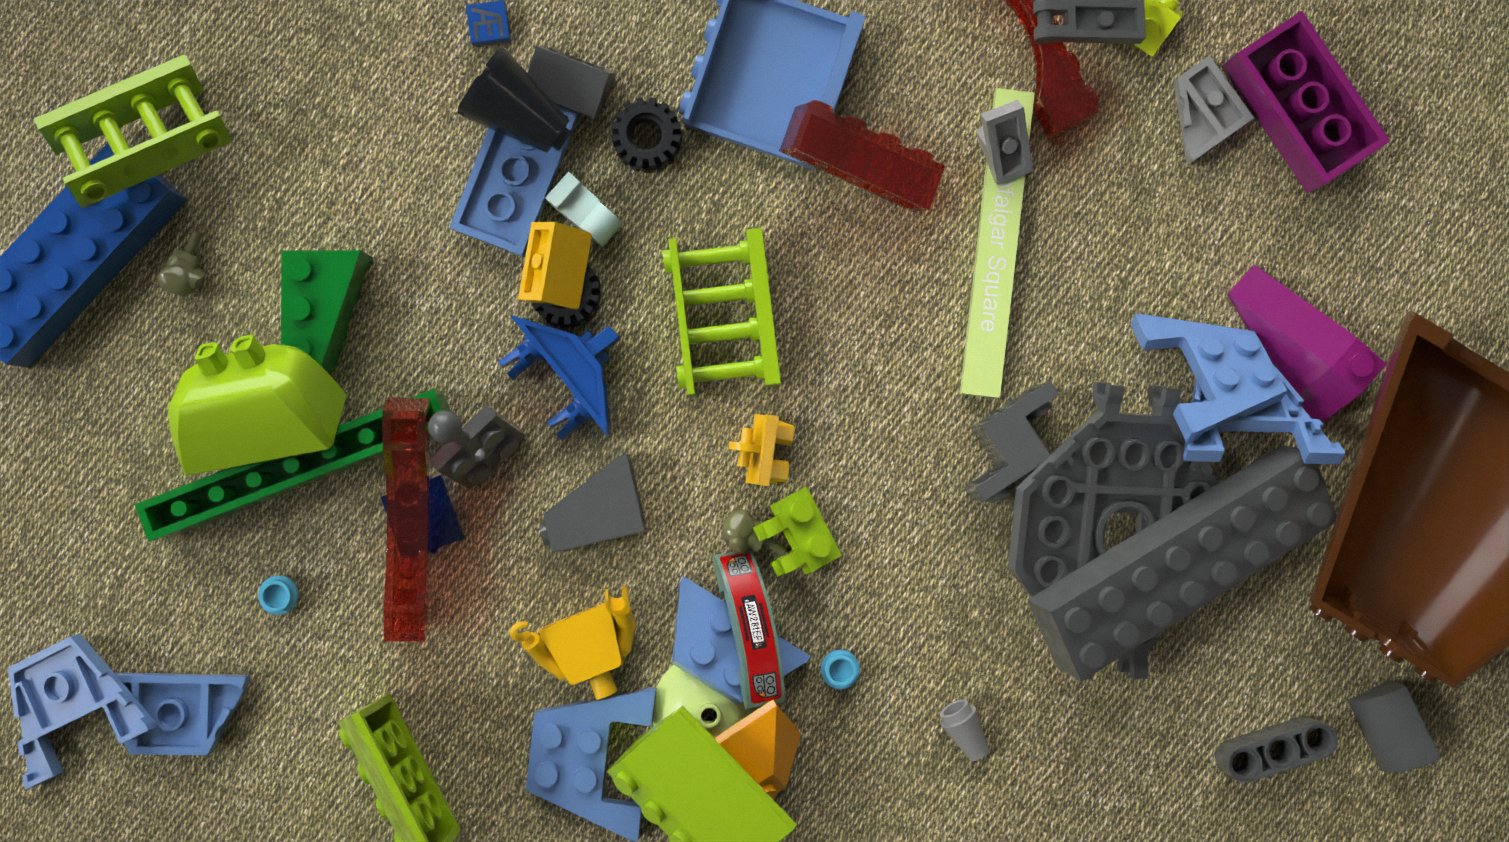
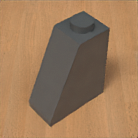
[540,454,647,553]

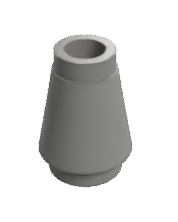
[940,699,990,761]

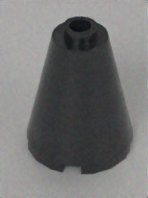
[457,47,571,153]

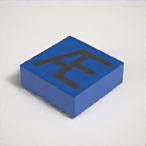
[466,0,511,47]

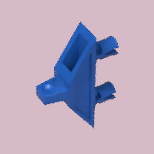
[498,314,620,441]

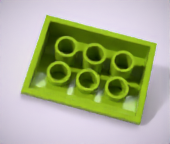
[338,693,462,842]
[607,705,797,842]

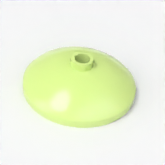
[653,665,759,738]

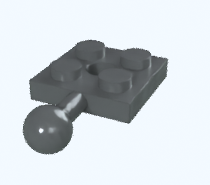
[428,405,526,489]

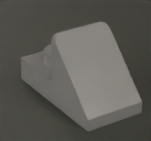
[976,100,1033,185]

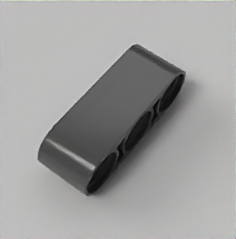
[1215,716,1338,783]

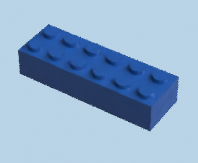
[0,143,188,368]

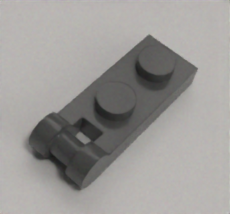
[1033,0,1146,45]

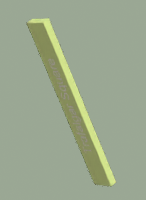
[960,88,1035,399]

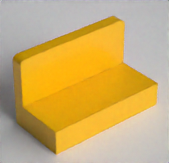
[518,222,592,309]

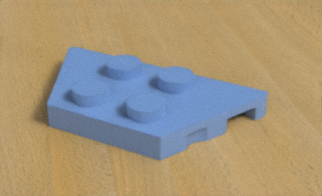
[672,576,810,706]
[114,672,251,756]

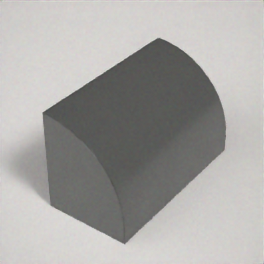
[528,45,617,118]
[1348,681,1441,772]

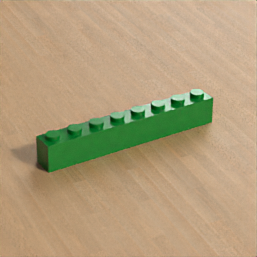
[134,389,451,542]

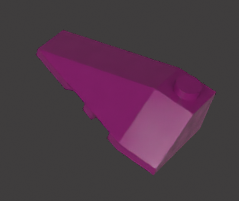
[1227,265,1387,422]

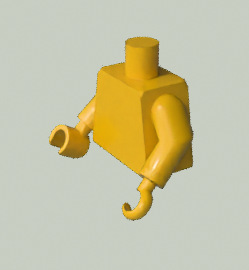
[510,586,636,700]

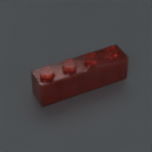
[779,100,945,212]

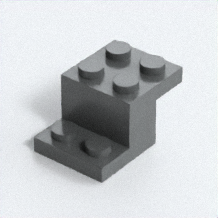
[964,381,1059,503]

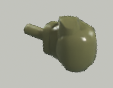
[157,230,205,297]
[721,509,787,556]

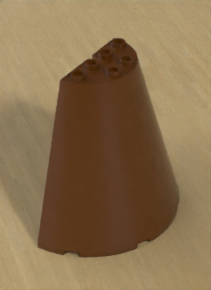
[1309,311,1509,688]

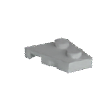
[1174,55,1254,164]

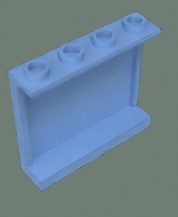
[679,0,866,170]

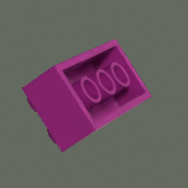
[1221,11,1390,193]

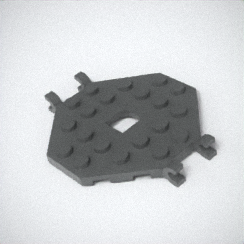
[1008,382,1219,679]

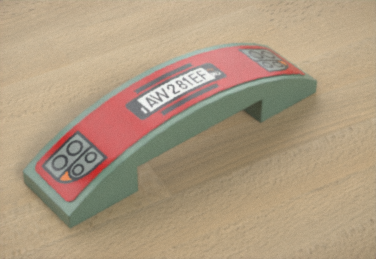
[712,549,785,710]

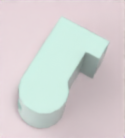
[545,172,623,247]

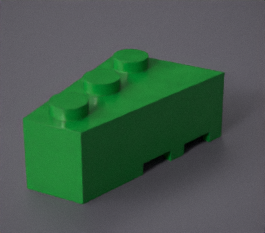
[281,250,373,372]

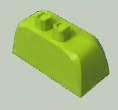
[168,334,347,476]

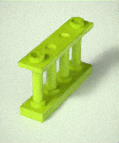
[34,54,233,208]
[662,228,781,397]

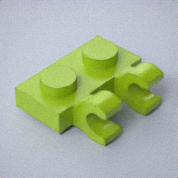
[753,486,842,577]

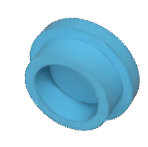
[258,575,299,615]
[821,649,860,689]

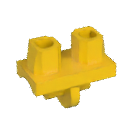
[728,414,795,486]

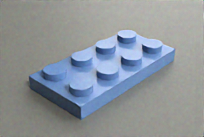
[449,103,580,258]

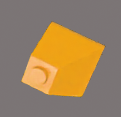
[714,700,801,800]

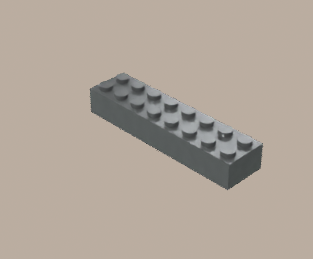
[1027,445,1337,682]

